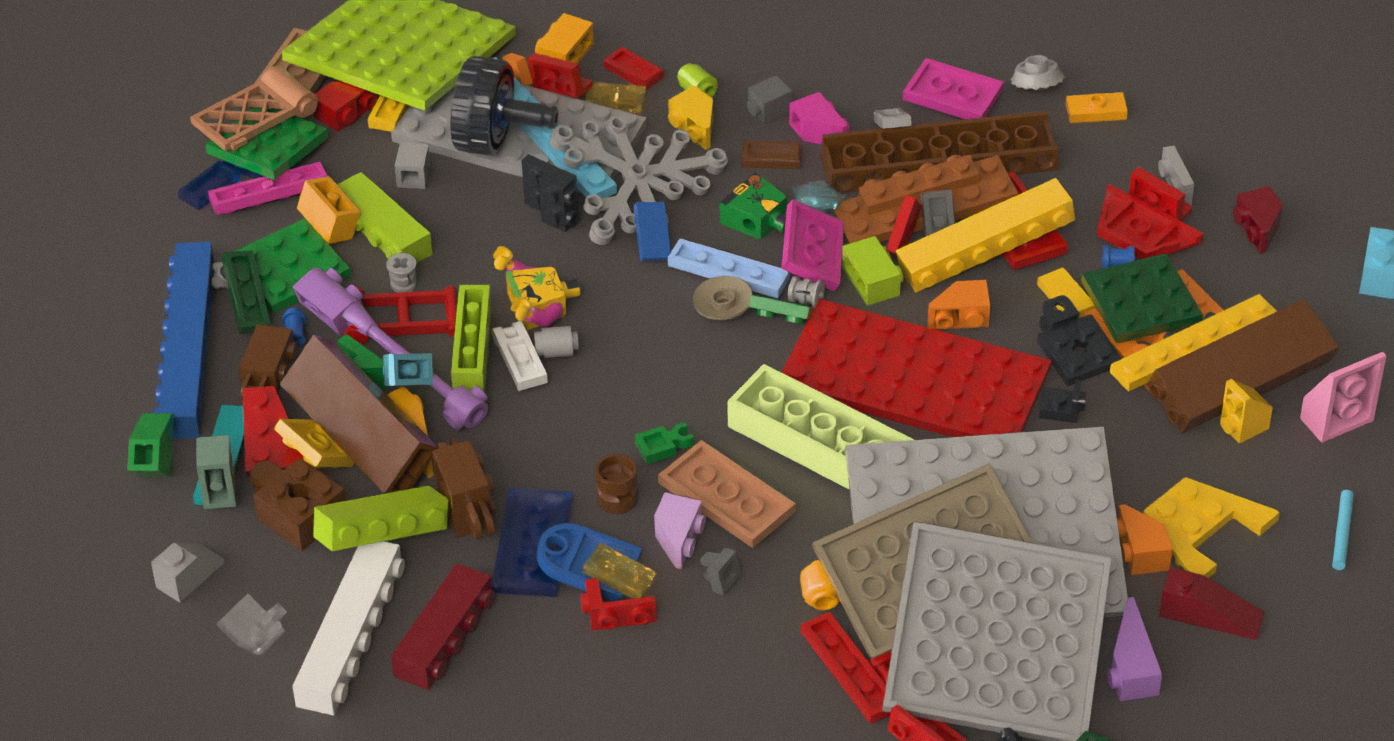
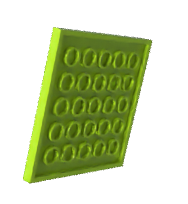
[282,0,516,111]

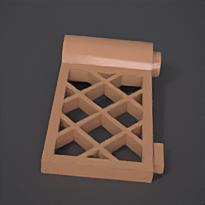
[191,66,318,151]

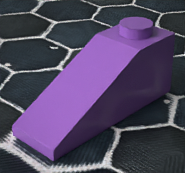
[1107,597,1162,702]

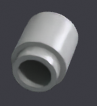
[534,326,579,359]

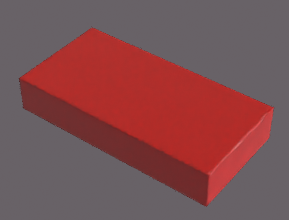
[603,46,664,91]
[886,195,921,260]

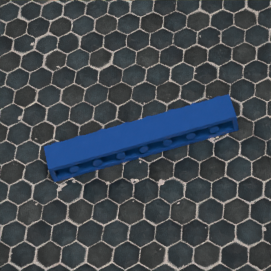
[154,242,215,439]

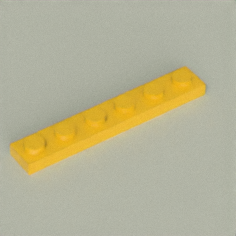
[1110,294,1277,392]

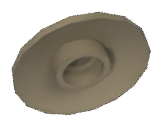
[692,276,752,320]

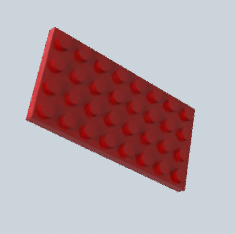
[781,299,1052,437]

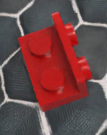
[528,53,593,99]
[1129,167,1192,221]

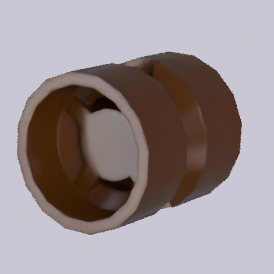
[595,454,638,514]

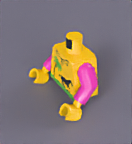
[493,246,580,331]

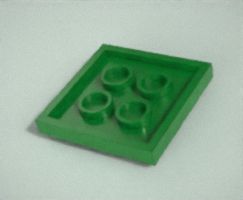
[205,107,328,180]
[236,218,351,314]

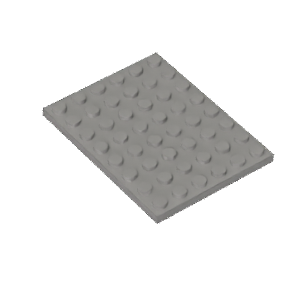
[845,427,1128,617]

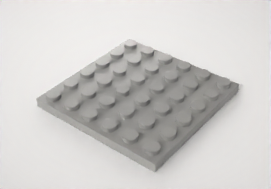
[882,522,1111,741]

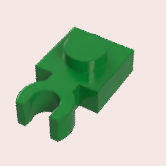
[634,423,694,464]

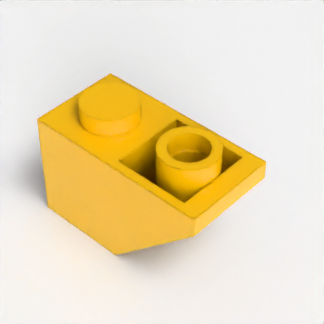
[668,85,713,150]
[1220,379,1273,444]

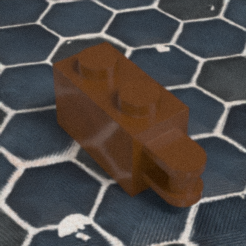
[239,324,298,400]

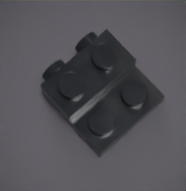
[521,154,580,232]

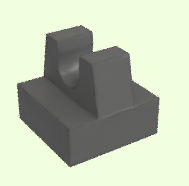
[700,547,742,596]

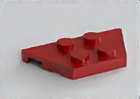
[1097,184,1204,259]

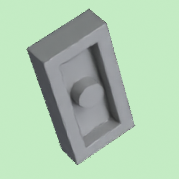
[1158,145,1194,205]

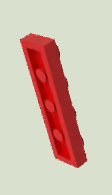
[801,611,891,725]

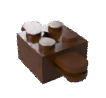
[432,437,496,541]
[250,458,346,551]

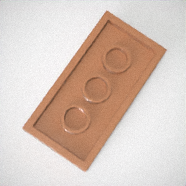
[658,440,796,548]

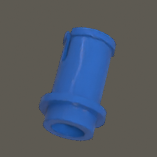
[282,308,306,347]

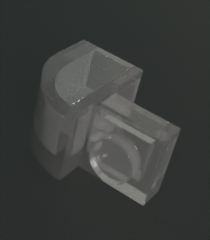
[216,594,287,654]

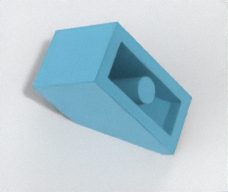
[383,353,433,386]

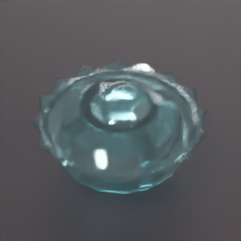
[790,179,847,214]

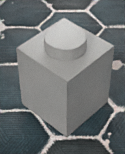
[395,143,431,189]

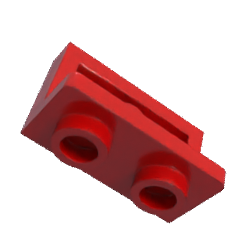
[887,704,967,741]

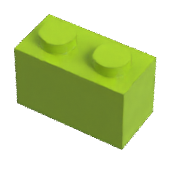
[842,236,903,306]

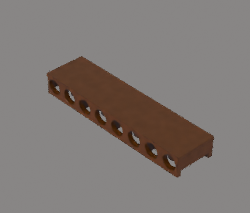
[820,111,1059,195]

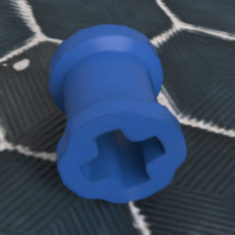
[1101,245,1135,269]

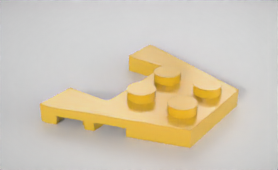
[1143,477,1280,578]

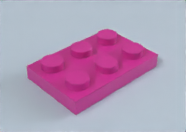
[903,58,1004,119]
[781,199,844,291]

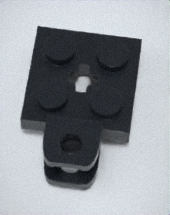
[1037,295,1122,386]

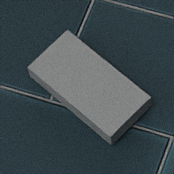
[873,108,911,129]

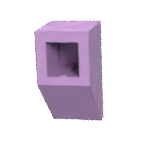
[654,493,706,569]

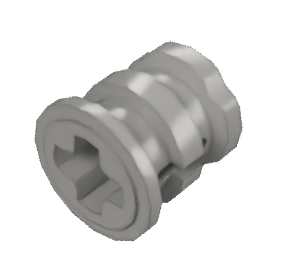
[386,253,417,293]
[788,276,825,308]

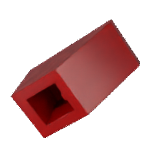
[314,81,378,132]

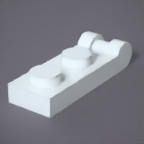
[491,321,548,391]

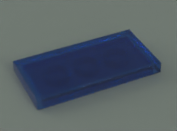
[492,488,573,597]

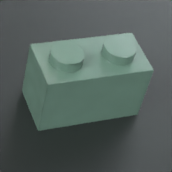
[196,435,236,509]

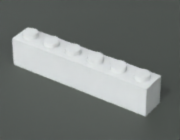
[293,541,405,715]

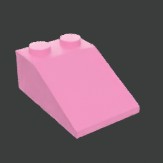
[1300,352,1386,443]

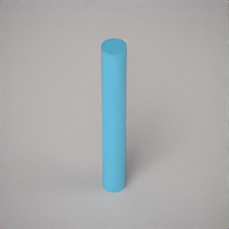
[1332,490,1354,570]

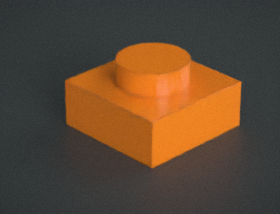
[502,53,533,86]

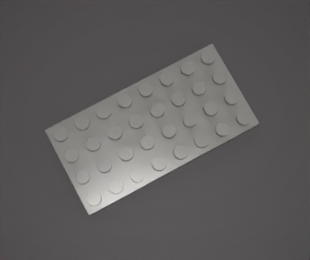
[391,85,647,193]

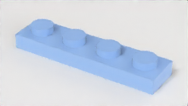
[668,238,790,299]

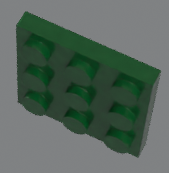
[1081,253,1203,344]

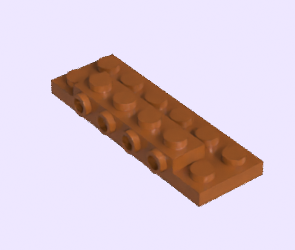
[832,155,1018,244]

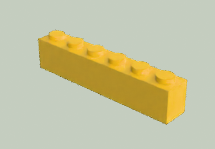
[896,178,1075,293]

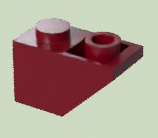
[1233,186,1283,254]

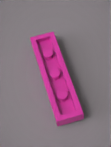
[208,162,328,215]

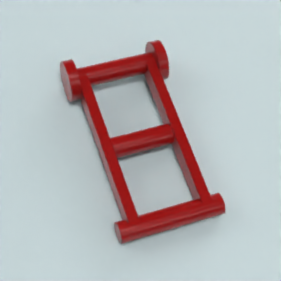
[344,286,457,345]

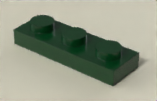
[222,250,271,334]

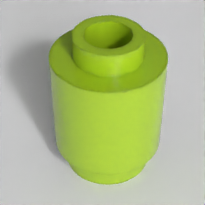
[677,63,718,98]

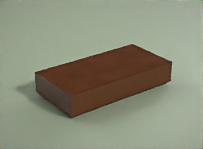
[742,141,801,169]

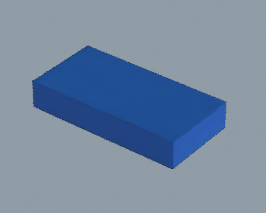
[633,202,671,262]

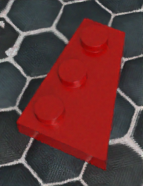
[243,386,304,477]

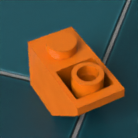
[928,280,990,329]
[1117,504,1173,575]

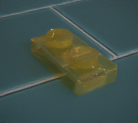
[585,82,646,114]
[582,543,657,599]

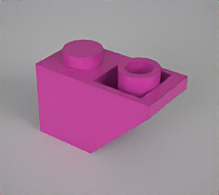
[789,92,850,145]

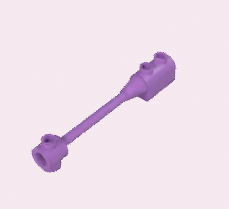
[293,268,488,431]

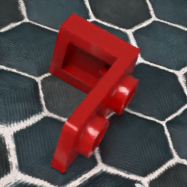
[580,578,657,631]

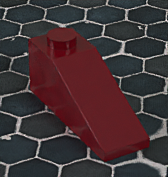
[1159,567,1264,640]

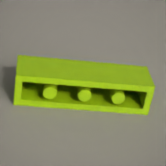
[337,172,433,264]
[451,285,492,393]
[314,486,448,551]

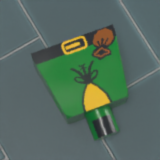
[720,173,787,239]

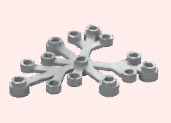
[550,116,728,245]

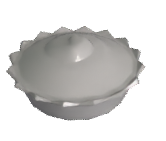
[1010,55,1066,90]

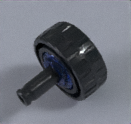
[450,56,559,156]

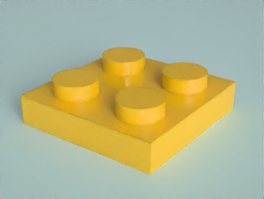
[274,419,354,468]

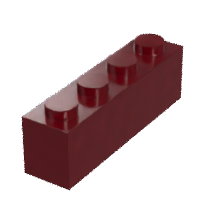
[391,563,495,690]

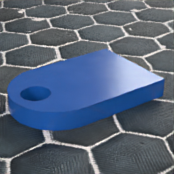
[537,523,642,601]

